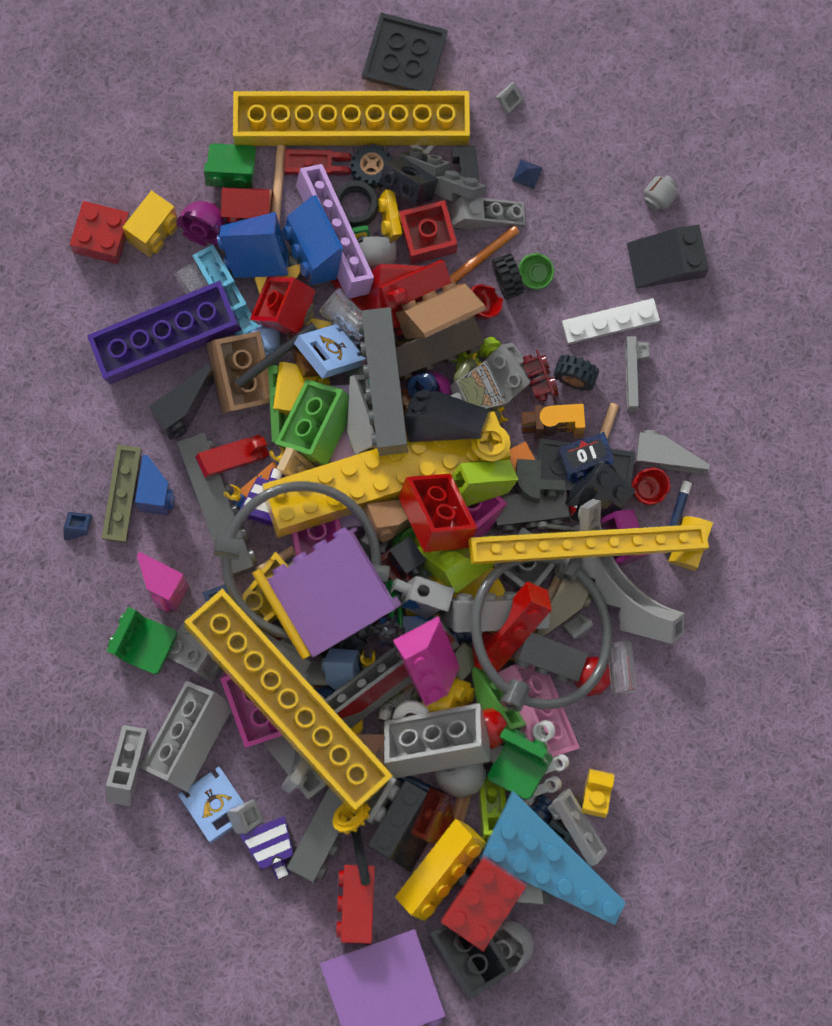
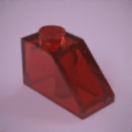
[411,787,455,845]

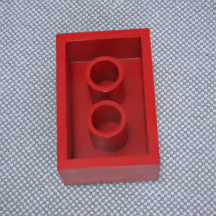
[398,473,477,552]
[441,855,526,951]
[336,865,375,944]

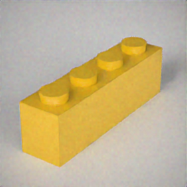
[395,819,486,921]

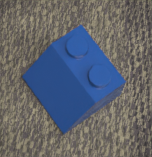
[135,455,176,516]

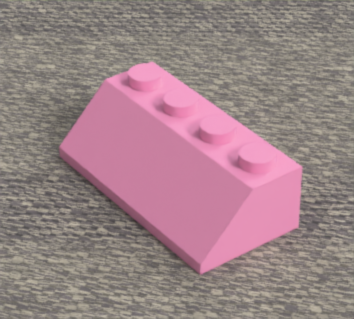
[498,664,580,758]

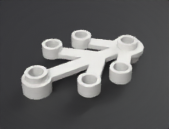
[520,720,569,806]

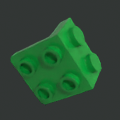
[204,143,256,189]
[107,607,178,675]
[487,728,553,800]

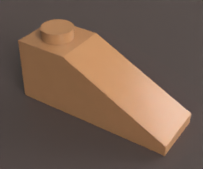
[364,499,411,542]

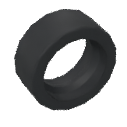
[335,181,378,228]

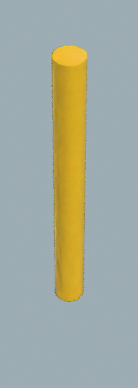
[252,568,311,660]

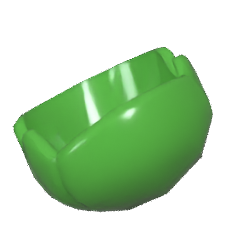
[519,253,555,290]

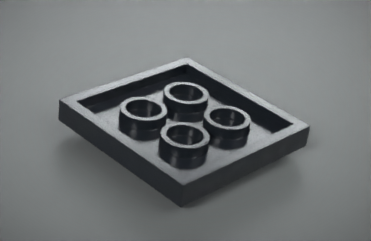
[362,12,448,91]

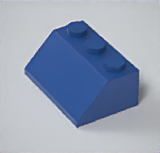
[283,195,343,285]

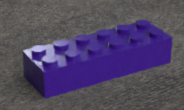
[87,280,242,385]

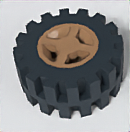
[351,144,392,189]
[553,354,600,391]

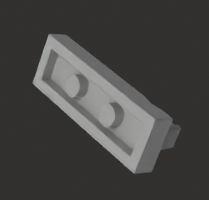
[625,336,650,412]
[548,789,608,866]

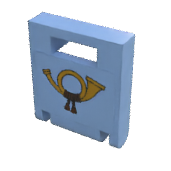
[294,324,366,379]
[178,766,244,844]

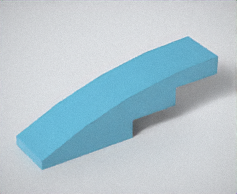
[192,245,258,336]

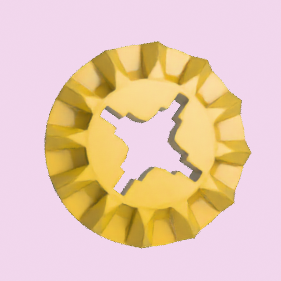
[471,424,510,463]
[332,802,370,835]

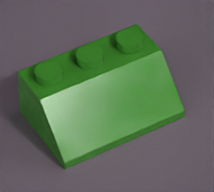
[275,379,349,465]

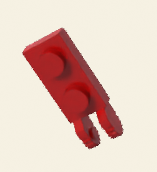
[284,149,351,176]

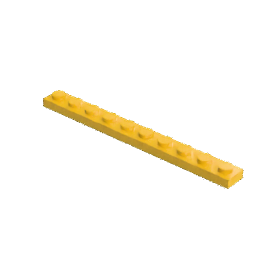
[468,524,709,565]

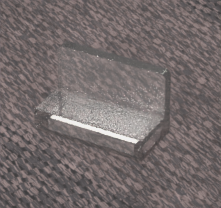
[609,641,637,694]

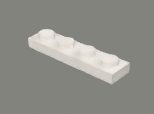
[562,298,660,345]

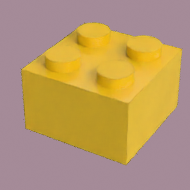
[122,190,177,257]

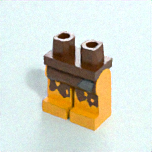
[521,404,585,439]

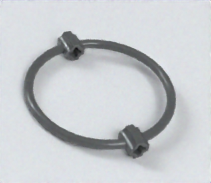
[213,481,389,639]
[471,558,612,712]

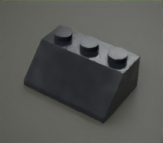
[368,780,448,872]
[427,925,513,1001]

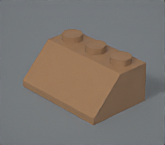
[395,282,486,339]
[206,331,270,414]

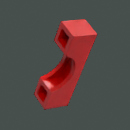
[471,581,552,672]

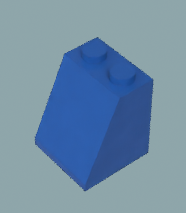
[217,212,289,278]

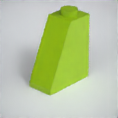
[452,459,519,506]

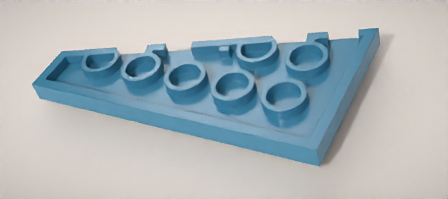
[479,790,626,925]

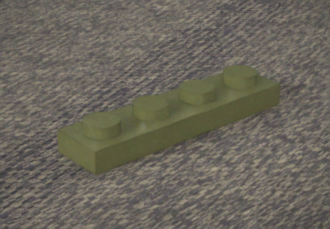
[102,444,142,543]

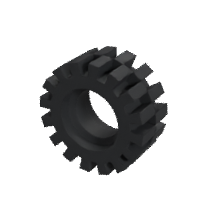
[492,253,525,300]

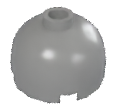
[359,237,397,271]
[435,763,486,799]
[492,921,534,973]

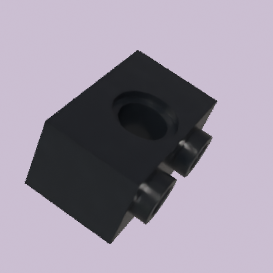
[380,157,438,205]

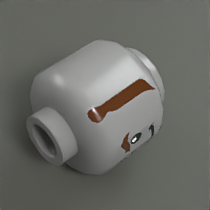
[643,175,678,211]

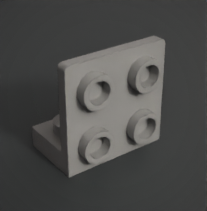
[483,342,540,410]
[167,614,221,683]

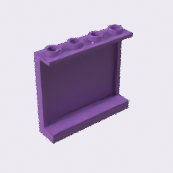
[267,527,402,657]
[320,929,445,1026]

